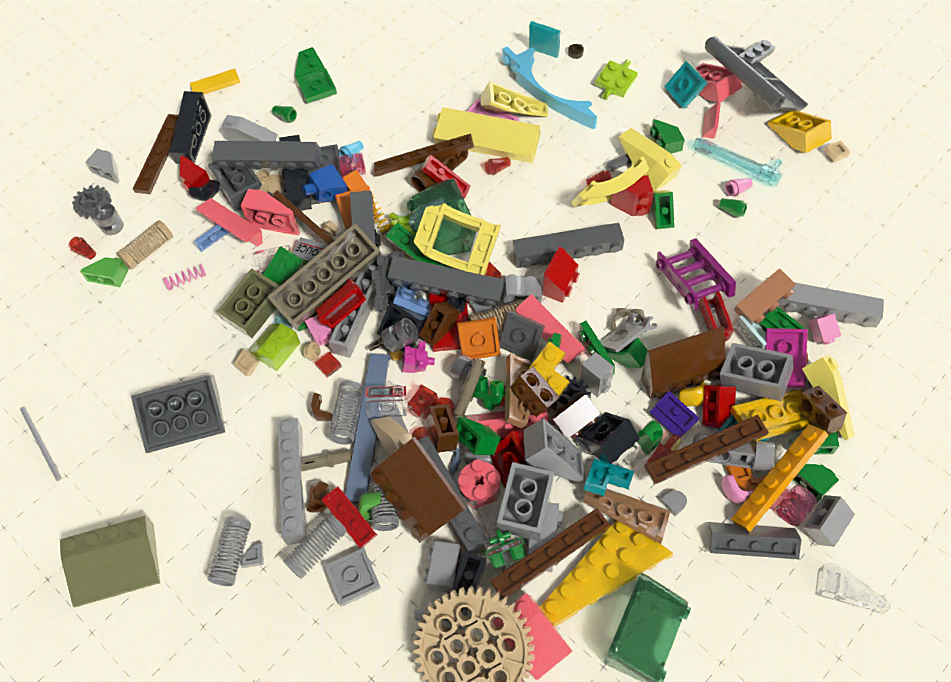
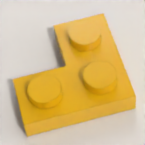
[527,341,570,396]

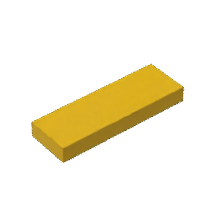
[190,68,241,94]

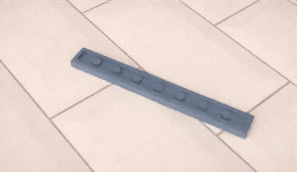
[345,354,390,504]

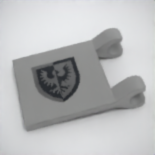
[600,313,658,353]

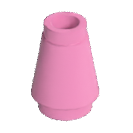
[725,178,753,197]

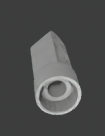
[693,434,775,472]

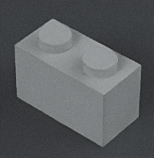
[580,352,614,398]
[803,495,855,547]
[424,541,461,593]

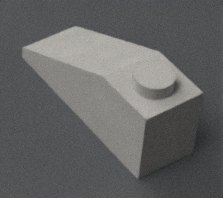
[221,114,278,141]

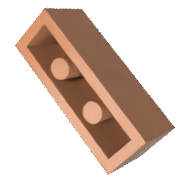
[734,268,796,325]

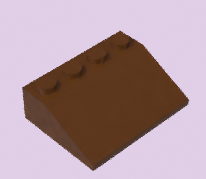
[641,326,726,399]
[370,437,466,543]

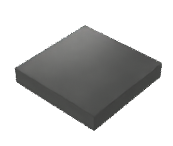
[499,310,545,361]

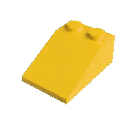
[768,110,832,153]

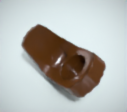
[310,393,333,421]
[307,481,329,513]

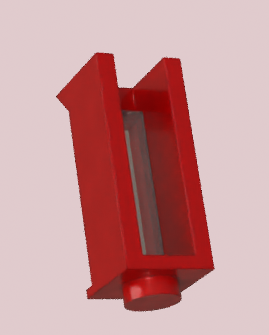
[315,278,367,329]
[698,291,734,342]

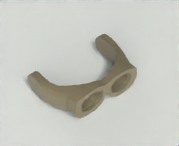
[612,308,647,332]

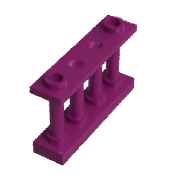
[655,238,736,311]

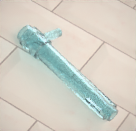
[693,137,783,186]

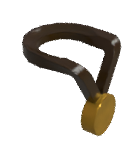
[368,337,402,361]

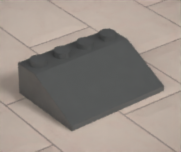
[131,375,226,454]

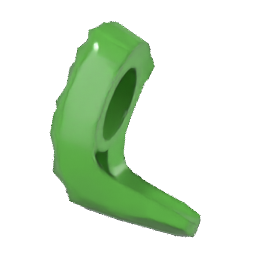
[358,492,381,521]

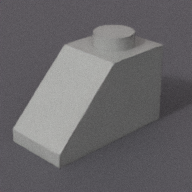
[85,148,120,184]

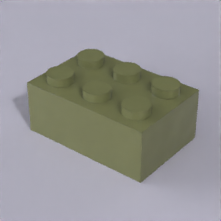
[216,268,280,338]

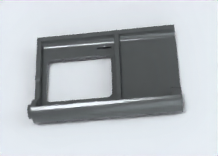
[705,36,809,111]

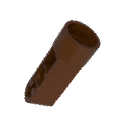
[410,150,468,195]

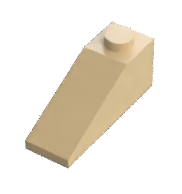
[370,416,412,457]

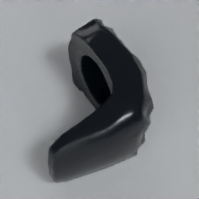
[188,180,219,201]

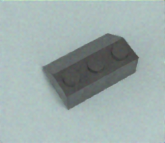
[208,162,262,211]

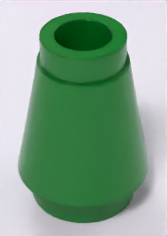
[272,105,297,123]
[719,198,748,218]

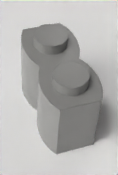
[502,274,543,304]

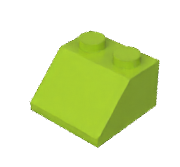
[249,323,300,371]

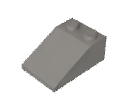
[524,418,585,483]

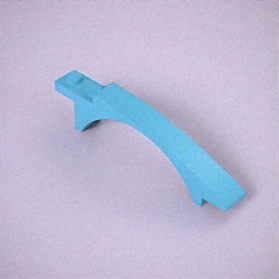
[502,46,598,129]

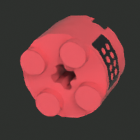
[458,459,501,509]

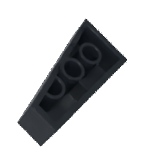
[170,91,212,164]
[279,134,312,211]

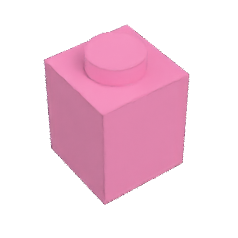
[808,314,841,345]
[305,315,333,346]

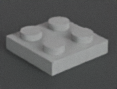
[324,548,381,607]

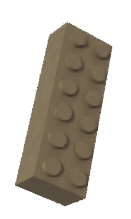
[268,223,381,329]

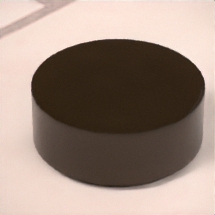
[568,44,584,59]

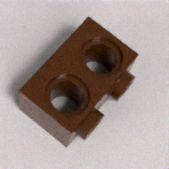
[510,367,560,417]
[798,385,847,435]

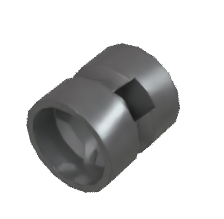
[92,203,124,236]
[381,318,418,352]
[450,354,487,384]

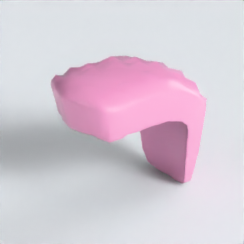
[721,475,753,504]

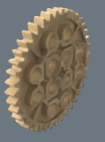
[413,586,535,682]

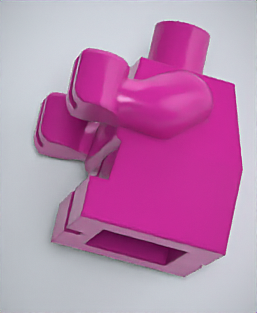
[402,341,435,373]

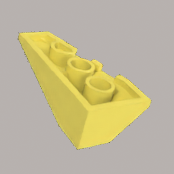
[480,81,549,117]
[618,128,682,191]
[802,355,855,441]

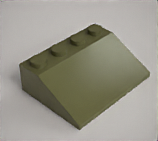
[60,516,161,608]

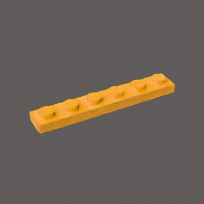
[731,424,828,532]

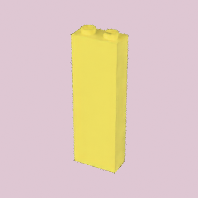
[432,107,541,164]

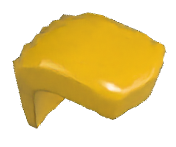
[679,382,706,407]

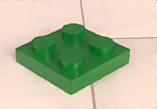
[296,68,337,104]

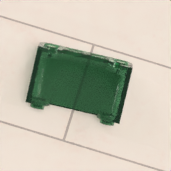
[406,179,476,255]
[603,572,691,682]

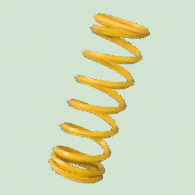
[372,194,391,234]

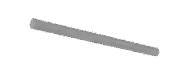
[20,407,62,481]

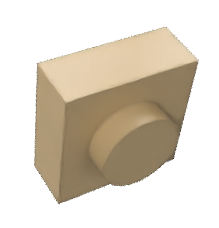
[824,140,850,162]
[234,349,260,376]

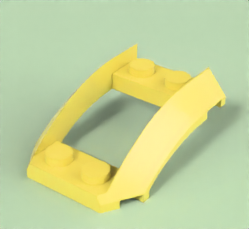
[571,156,649,208]
[414,203,501,275]

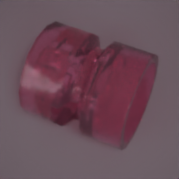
[338,152,366,178]
[775,485,817,526]

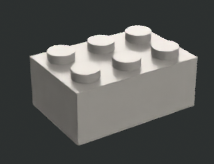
[720,343,793,401]
[497,462,555,542]

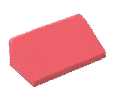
[702,102,721,139]

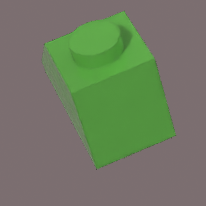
[80,257,129,288]

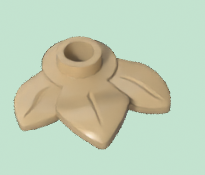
[256,170,285,194]

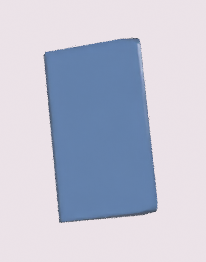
[194,224,229,252]

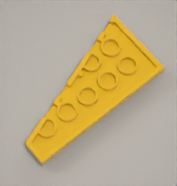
[540,520,673,627]

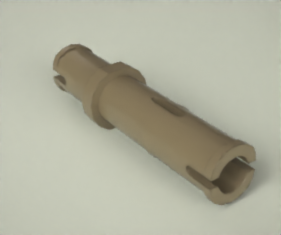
[452,358,486,417]
[302,449,352,472]

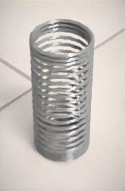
[328,380,364,445]
[370,463,399,531]
[283,514,347,579]
[207,516,252,587]

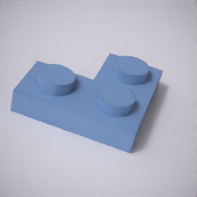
[393,285,432,317]

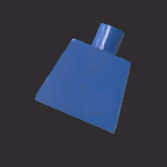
[302,164,347,202]

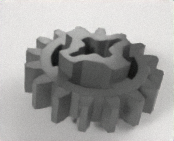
[72,185,112,219]

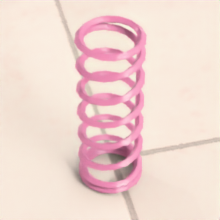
[163,263,206,291]

